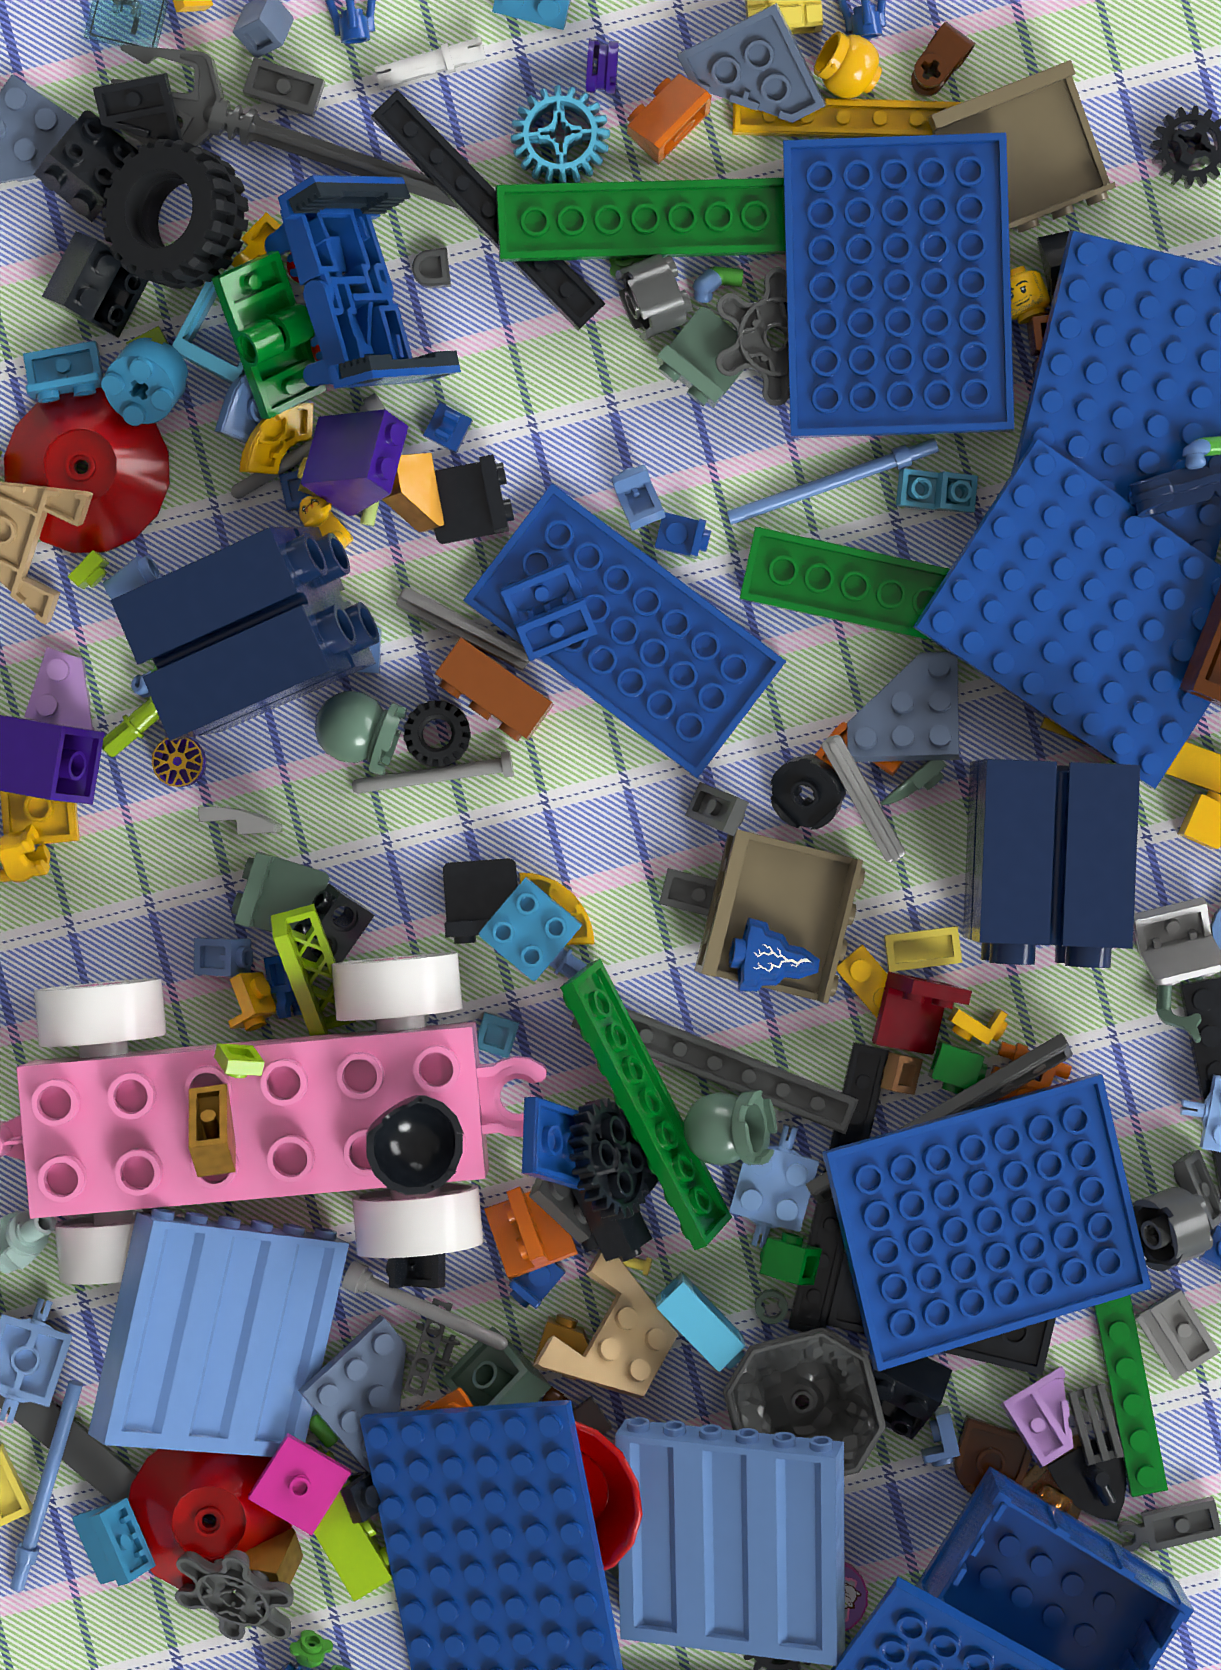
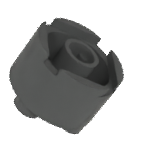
[615,254,693,340]
[1132,1187,1213,1271]

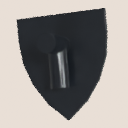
[1047,1431,1127,1522]

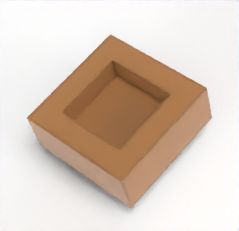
[881,1052,923,1095]

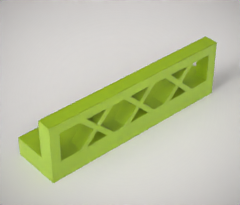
[271,904,356,1036]

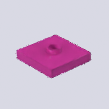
[248,1433,351,1536]

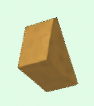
[245,1528,303,1585]

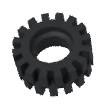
[403,700,471,767]

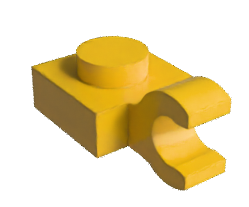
[231,212,281,268]

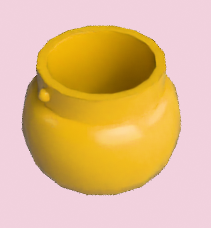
[814,31,882,99]

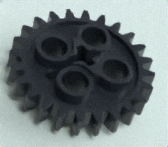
[568,1098,650,1221]

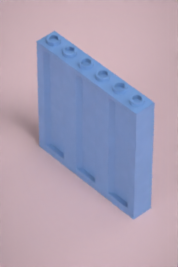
[88,1208,349,1457]
[615,1417,845,1666]

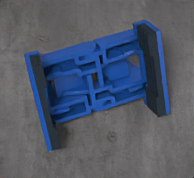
[264,175,461,389]

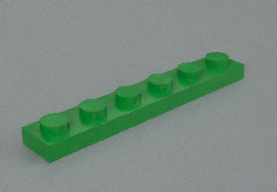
[1093,1295,1168,1497]

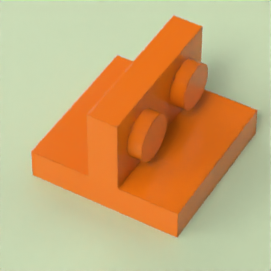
[484,1187,578,1280]

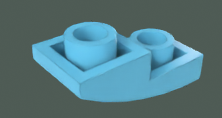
[896,469,978,513]

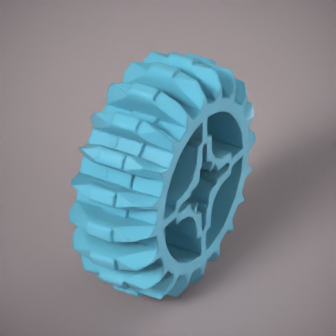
[511,85,610,184]

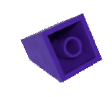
[300,409,409,516]
[0,715,105,805]

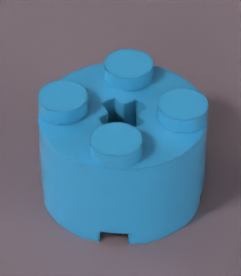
[101,337,188,426]

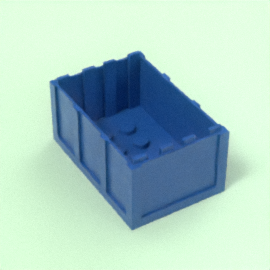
[915,1466,1194,1670]

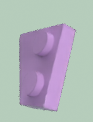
[24,647,95,730]
[1001,1366,1073,1468]

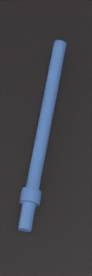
[726,438,939,525]
[10,1380,83,1591]

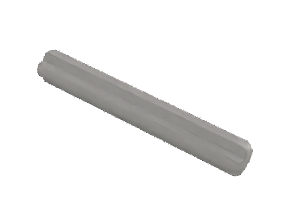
[396,588,529,670]
[822,735,905,863]

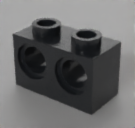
[293,883,375,967]

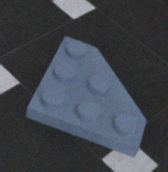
[677,3,826,123]
[0,75,77,184]
[847,652,960,762]
[298,1315,406,1473]

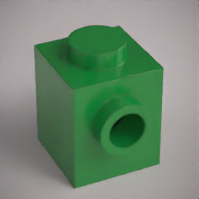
[928,1041,988,1094]
[759,1232,822,1285]

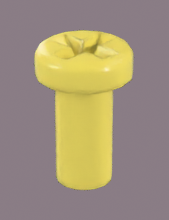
[623,1257,652,1276]

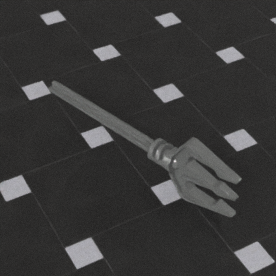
[111,45,458,209]

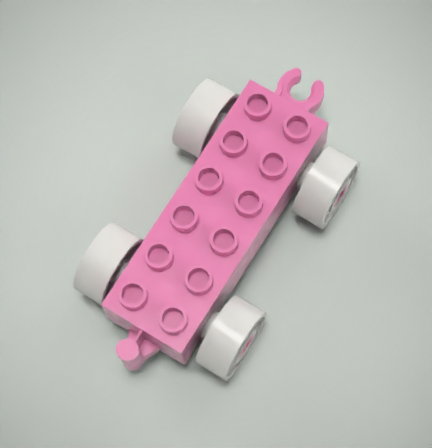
[0,952,547,1285]

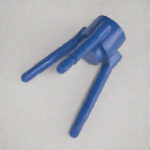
[325,0,376,44]
[837,0,886,39]

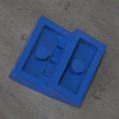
[500,561,598,661]

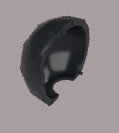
[366,1095,464,1195]

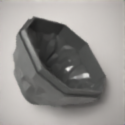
[723,1327,886,1476]

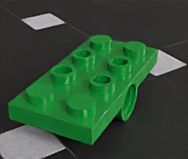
[211,251,327,419]

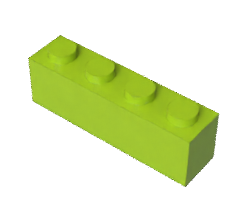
[314,1445,393,1602]

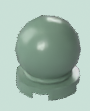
[314,691,407,776]
[683,1090,777,1166]

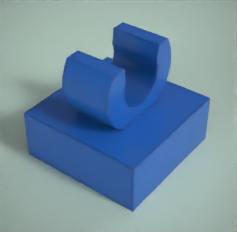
[423,403,473,453]

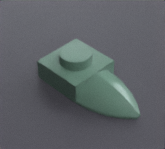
[880,760,947,806]

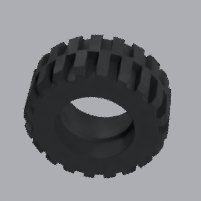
[102,139,249,289]

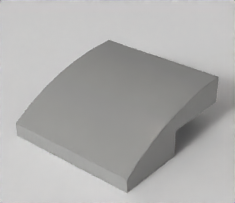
[198,807,283,834]

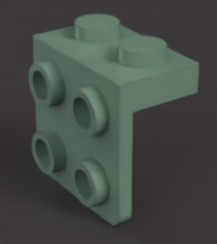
[656,307,745,408]
[231,852,329,932]

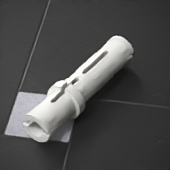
[374,36,487,90]

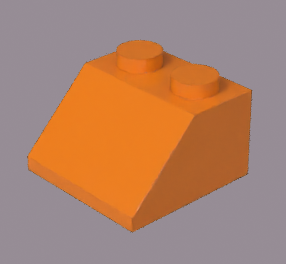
[627,73,712,165]

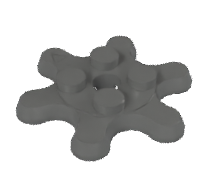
[716,268,789,406]
[175,1550,294,1640]

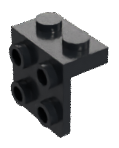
[33,110,139,222]
[434,454,514,544]
[443,858,518,944]

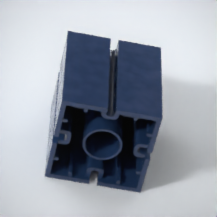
[110,527,379,741]
[963,759,1140,968]

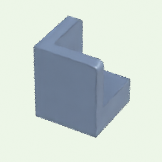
[233,0,294,58]

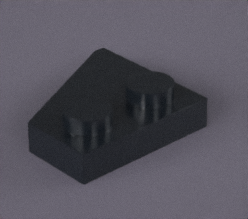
[93,73,183,141]

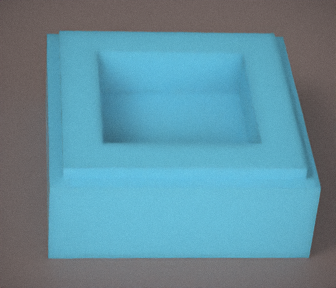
[477,1012,520,1058]

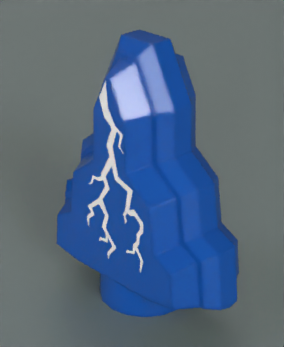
[728,918,820,992]

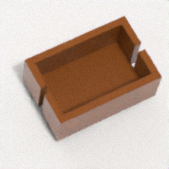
[435,637,554,742]

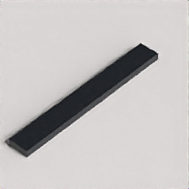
[370,90,605,331]
[788,1042,890,1332]

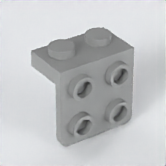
[1134,897,1221,986]

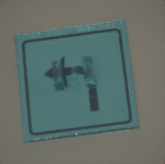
[84,0,169,48]

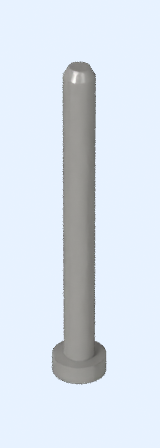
[352,751,514,794]

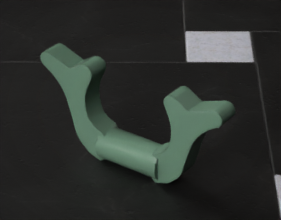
[1156,976,1203,1043]

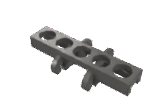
[404,1298,461,1396]

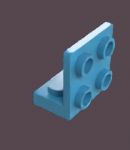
[479,877,583,981]
[72,1498,156,1586]

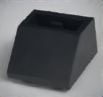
[42,231,148,338]
[870,1357,952,1440]

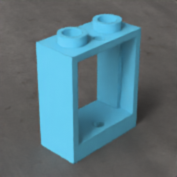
[172,270,245,384]
[656,1272,746,1372]

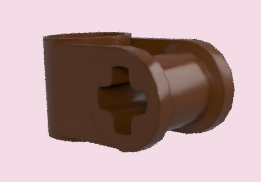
[911,22,976,97]

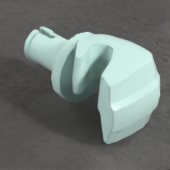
[0,1211,56,1273]

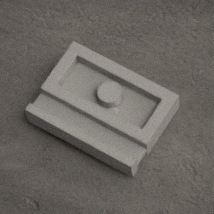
[1134,1288,1220,1380]

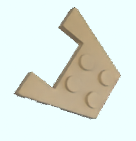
[0,481,93,625]
[533,1249,678,1398]

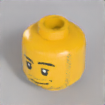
[1010,266,1051,324]

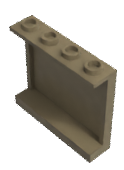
[927,60,1116,233]
[694,829,865,1004]

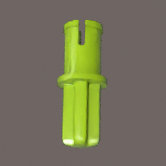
[102,696,159,757]

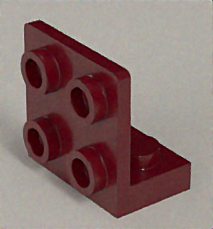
[872,971,972,1055]

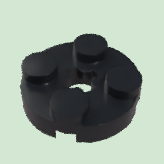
[770,754,846,830]

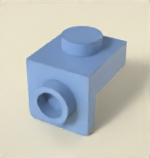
[611,465,666,531]

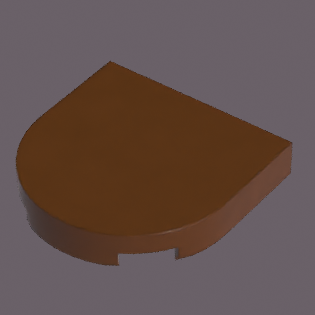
[953,1415,1032,1495]

